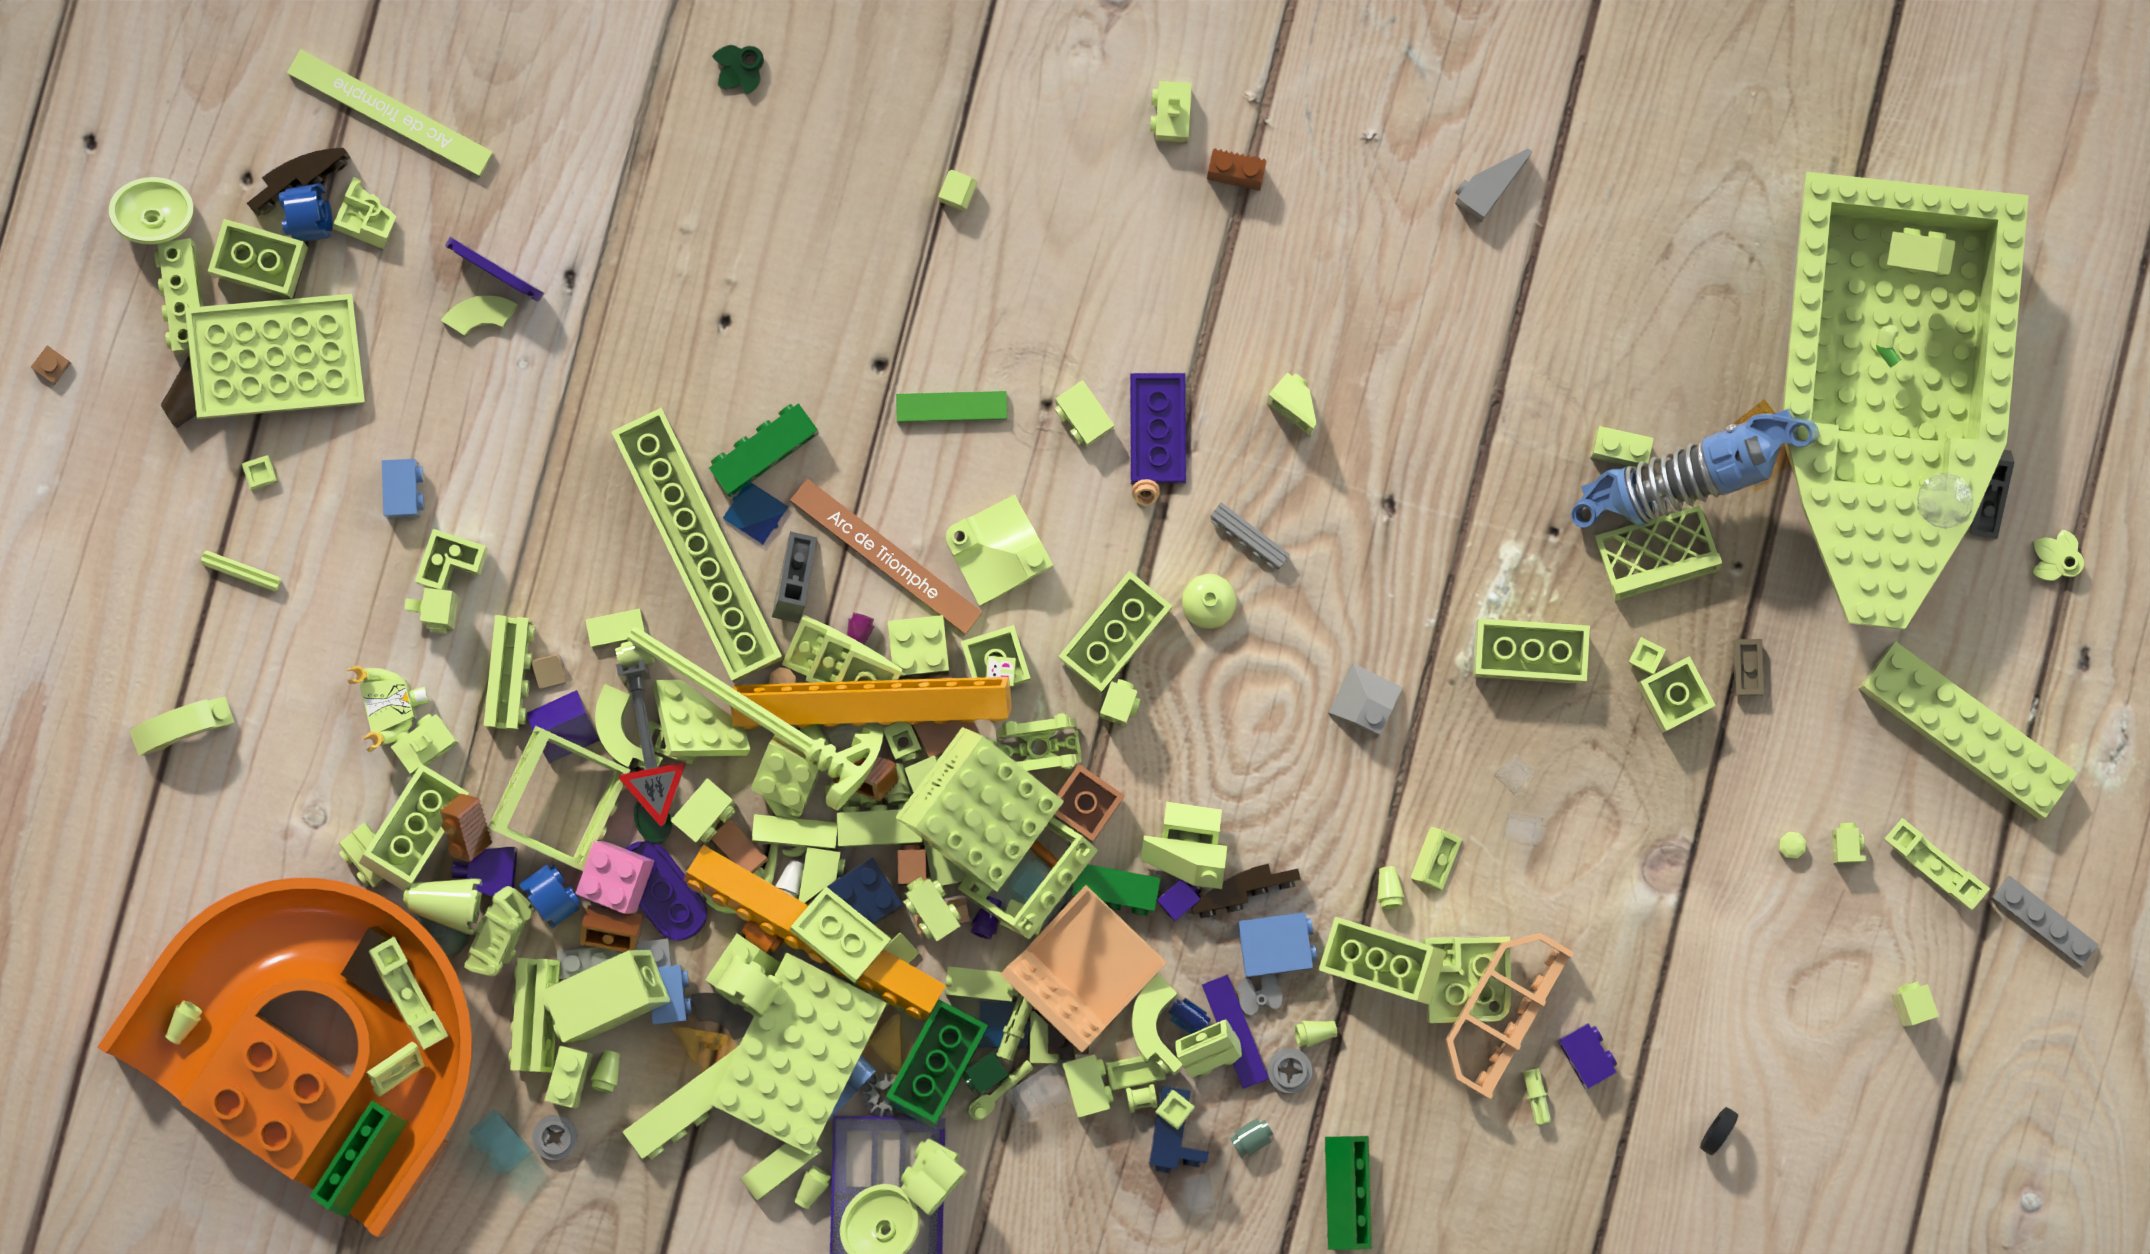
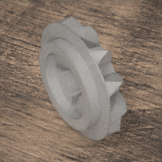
[1268,1048,1312,1093]
[862,1072,900,1117]
[532,1115,578,1160]

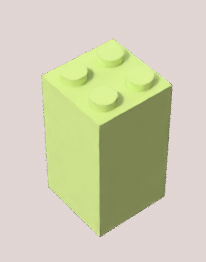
[542,950,671,1043]

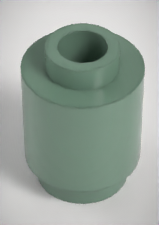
[1230,1118,1273,1157]

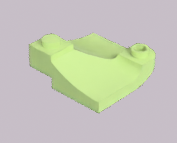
[946,495,1053,607]
[1421,936,1511,1023]

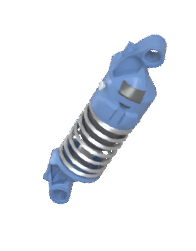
[1571,409,1819,528]

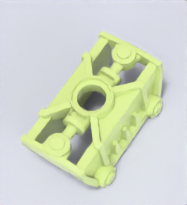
[996,713,1082,771]
[464,886,536,976]

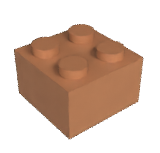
[1054,764,1125,843]

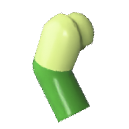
[1876,325,1902,368]

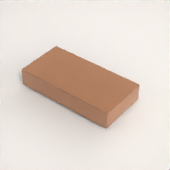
[711,819,768,873]

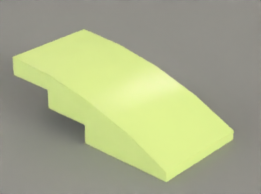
[782,615,902,683]

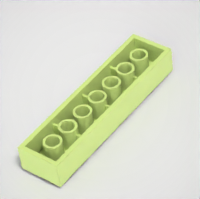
[1858,641,2077,820]

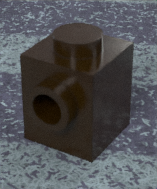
[1048,1026,1089,1060]

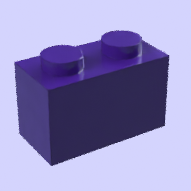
[1557,1023,1617,1089]

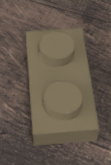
[1733,639,1764,696]

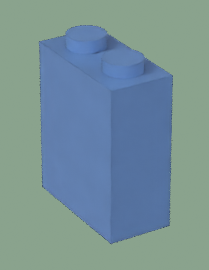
[1238,912,1317,978]

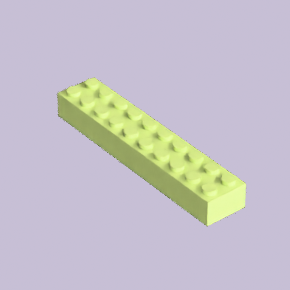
[612,408,784,683]

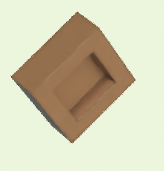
[31,345,71,385]

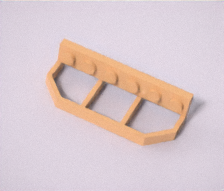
[1445,933,1574,1099]

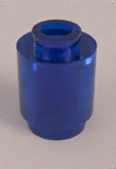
[1168,997,1211,1034]

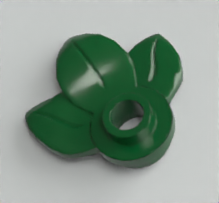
[712,45,764,94]

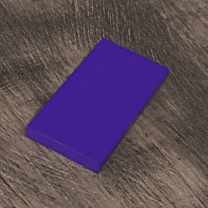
[1130,373,1186,484]

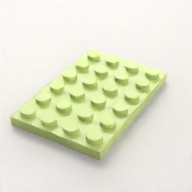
[185,294,365,419]
[710,953,887,1155]

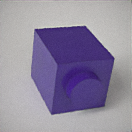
[1157,880,1201,922]

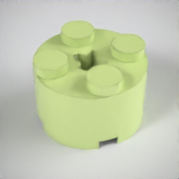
[715,955,783,1017]

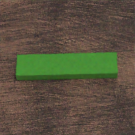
[896,391,1007,423]

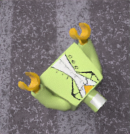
[347,666,429,752]

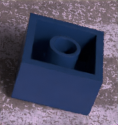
[827,858,903,925]

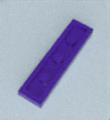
[1202,974,1269,1089]

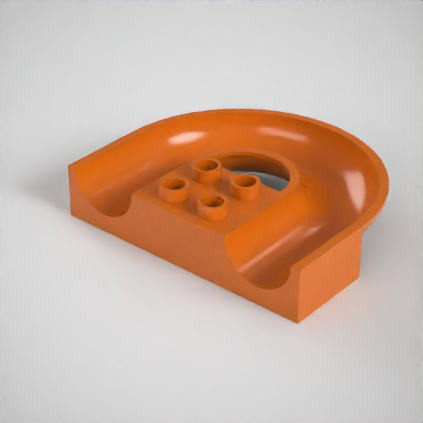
[97,878,472,1237]

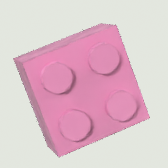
[575,841,655,914]

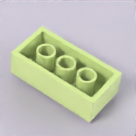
[1058,571,1172,694]
[1473,619,1590,684]
[359,764,469,891]
[1319,917,1446,1005]

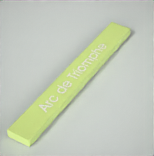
[287,49,494,177]

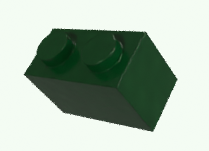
[964,1052,1009,1095]

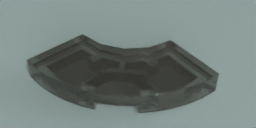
[690,993,754,1040]

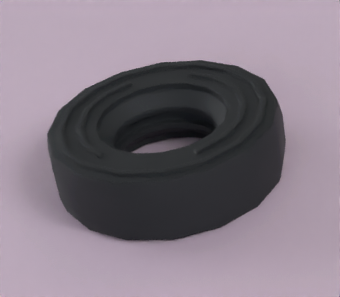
[1700,1107,1738,1155]

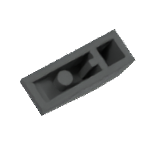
[1970,450,2014,539]
[772,531,817,623]

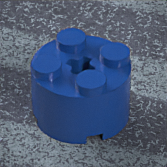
[279,183,333,242]
[519,864,581,929]

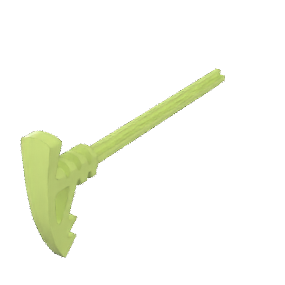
[627,627,883,811]

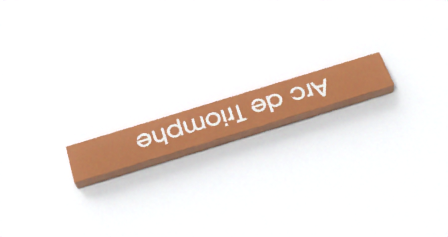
[790,479,982,635]

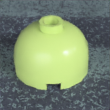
[1182,574,1237,629]

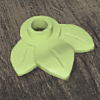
[2032,530,2084,581]

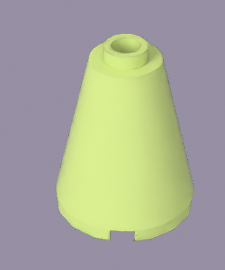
[403,879,482,935]

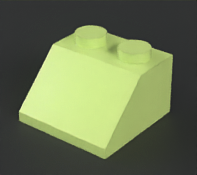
[1161,802,1222,845]
[705,934,781,987]

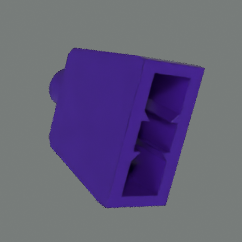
[452,846,518,897]

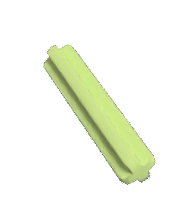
[201,551,281,592]

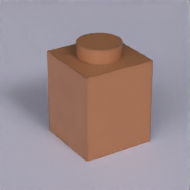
[898,845,927,885]

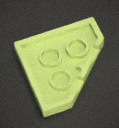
[653,680,750,757]

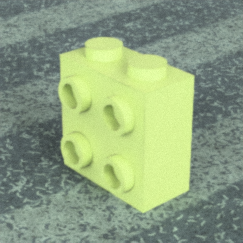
[903,877,961,941]

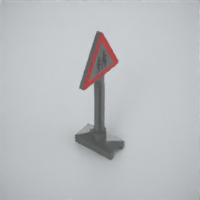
[616,659,685,827]

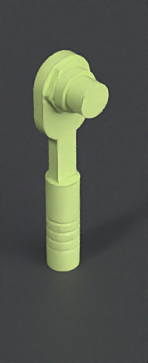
[968,1060,1034,1120]

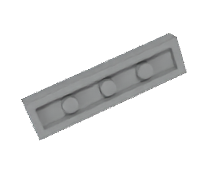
[1991,876,2099,967]
[557,939,672,980]

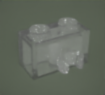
[1004,1063,1070,1124]

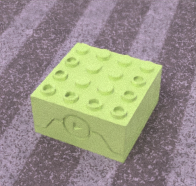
[895,727,1064,892]

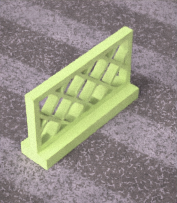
[1595,505,1722,601]

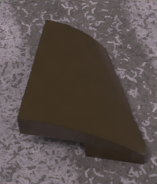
[161,355,196,428]
[341,926,399,1003]

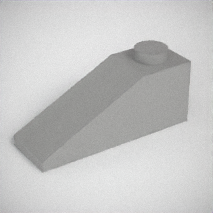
[1455,149,1532,222]

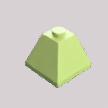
[1266,373,1316,436]

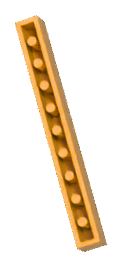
[731,677,1012,729]
[684,845,946,1021]

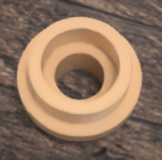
[1132,479,1160,506]

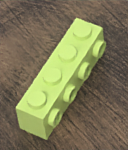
[154,238,204,355]

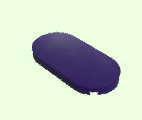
[445,237,545,302]
[625,841,707,941]

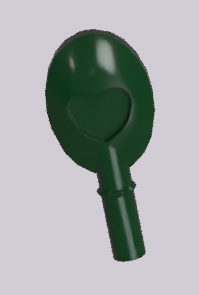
[629,767,672,843]

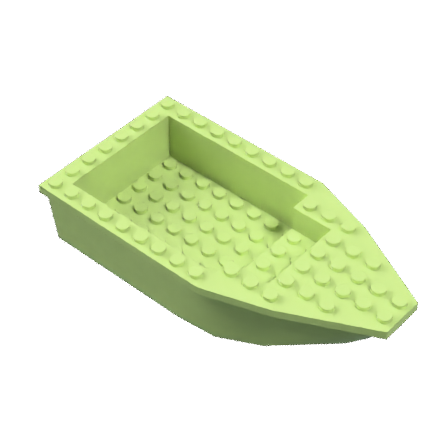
[1783,172,2029,630]

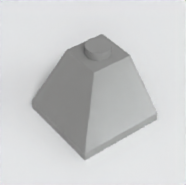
[1328,663,1403,737]

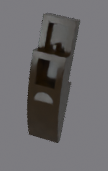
[247,148,351,217]
[1192,863,1301,919]

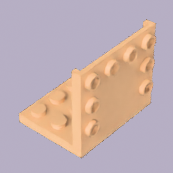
[1000,885,1167,1052]

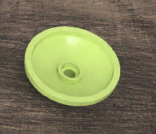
[109,177,193,244]
[840,1184,920,1254]

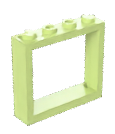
[488,726,630,871]
[957,817,1098,939]

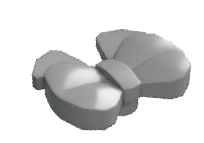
[1237,974,1283,1016]

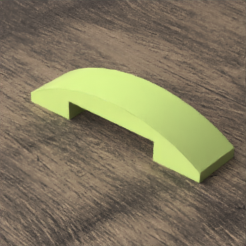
[1884,818,1990,910]
[369,937,448,1050]

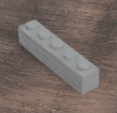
[1210,502,1290,570]

